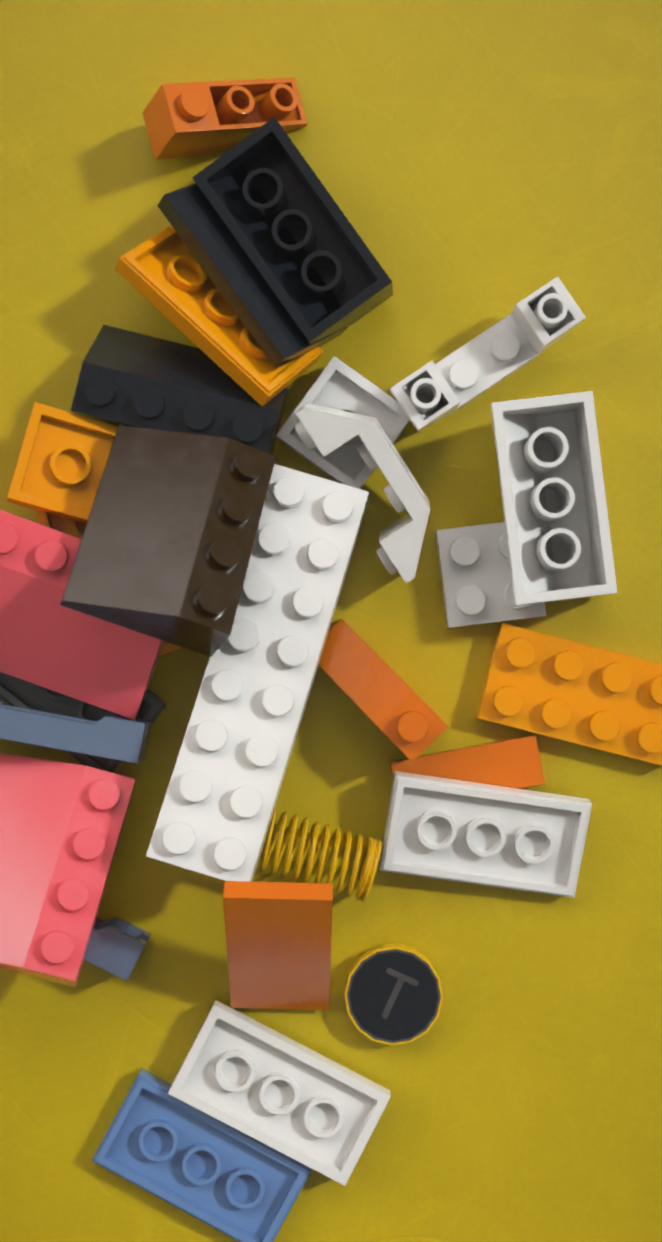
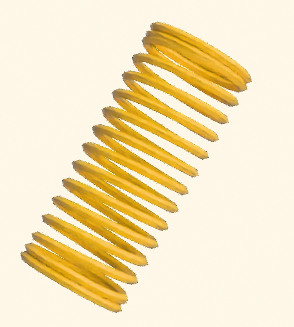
[260,808,382,902]

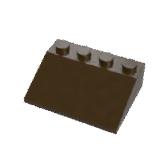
[60,425,276,657]

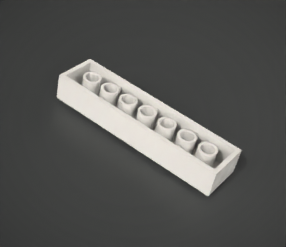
[146,464,369,882]

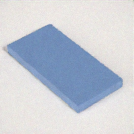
[92,1068,312,1242]

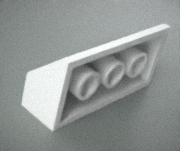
[490,391,618,605]

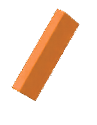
[390,734,545,789]

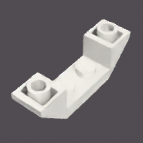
[390,276,586,431]
[294,403,431,583]

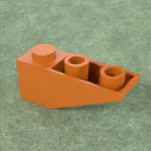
[142,78,307,160]

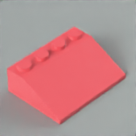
[0,510,165,720]
[0,753,136,988]

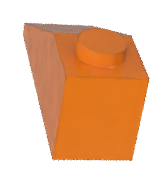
[318,619,448,762]

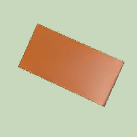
[223,881,333,1010]

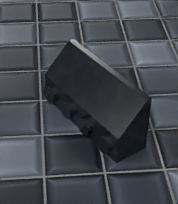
[192,117,393,344]
[70,325,290,455]

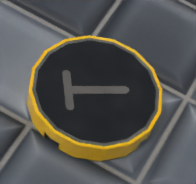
[344,943,443,1046]

